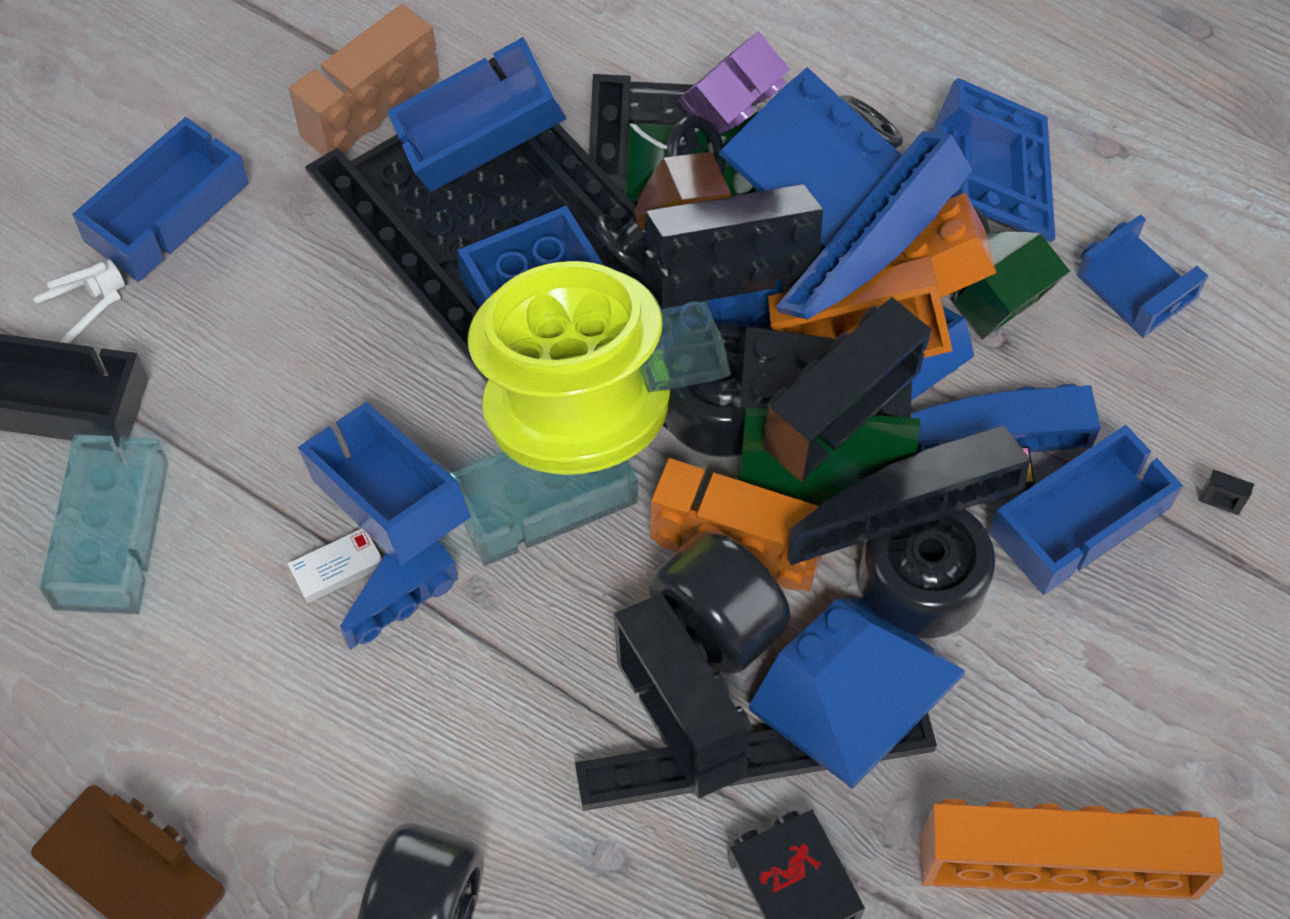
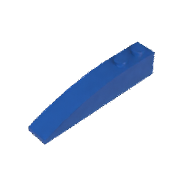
[776,131,973,319]
[911,384,1101,454]

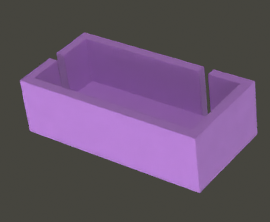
[677,31,790,134]

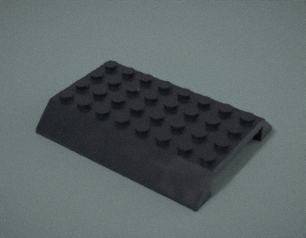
[305,57,668,383]

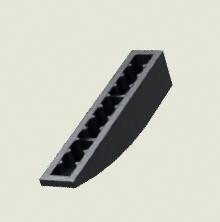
[787,425,1030,565]

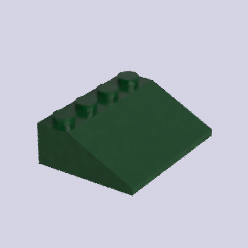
[738,407,920,506]

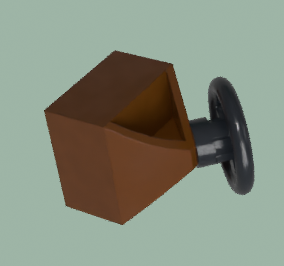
[595,152,731,277]

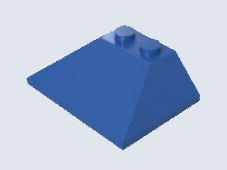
[932,78,1056,242]
[749,598,965,789]

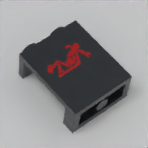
[728,809,865,919]

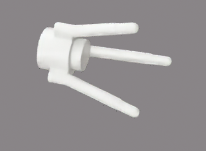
[33,259,125,343]

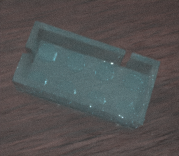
[39,434,168,615]
[450,452,638,567]

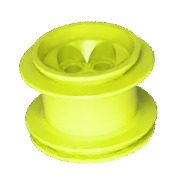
[468,261,670,475]

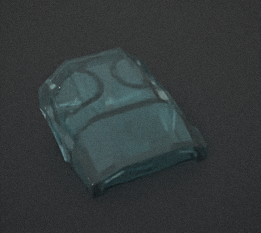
[640,301,731,393]

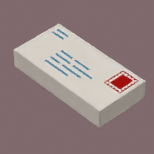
[287,529,382,604]

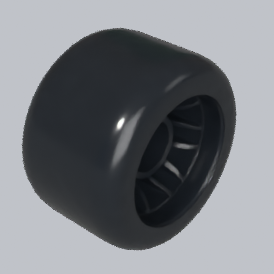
[664,322,747,457]
[859,509,995,639]
[649,530,790,674]
[358,823,484,919]

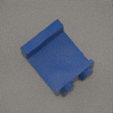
[1077,214,1208,338]

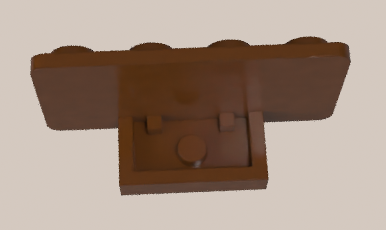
[31,785,225,919]

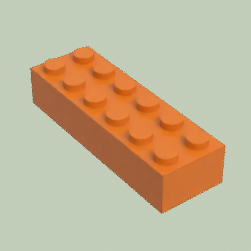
[921,799,1224,900]

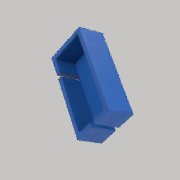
[387,37,567,192]
[72,117,249,282]
[298,402,471,566]
[989,425,1183,595]

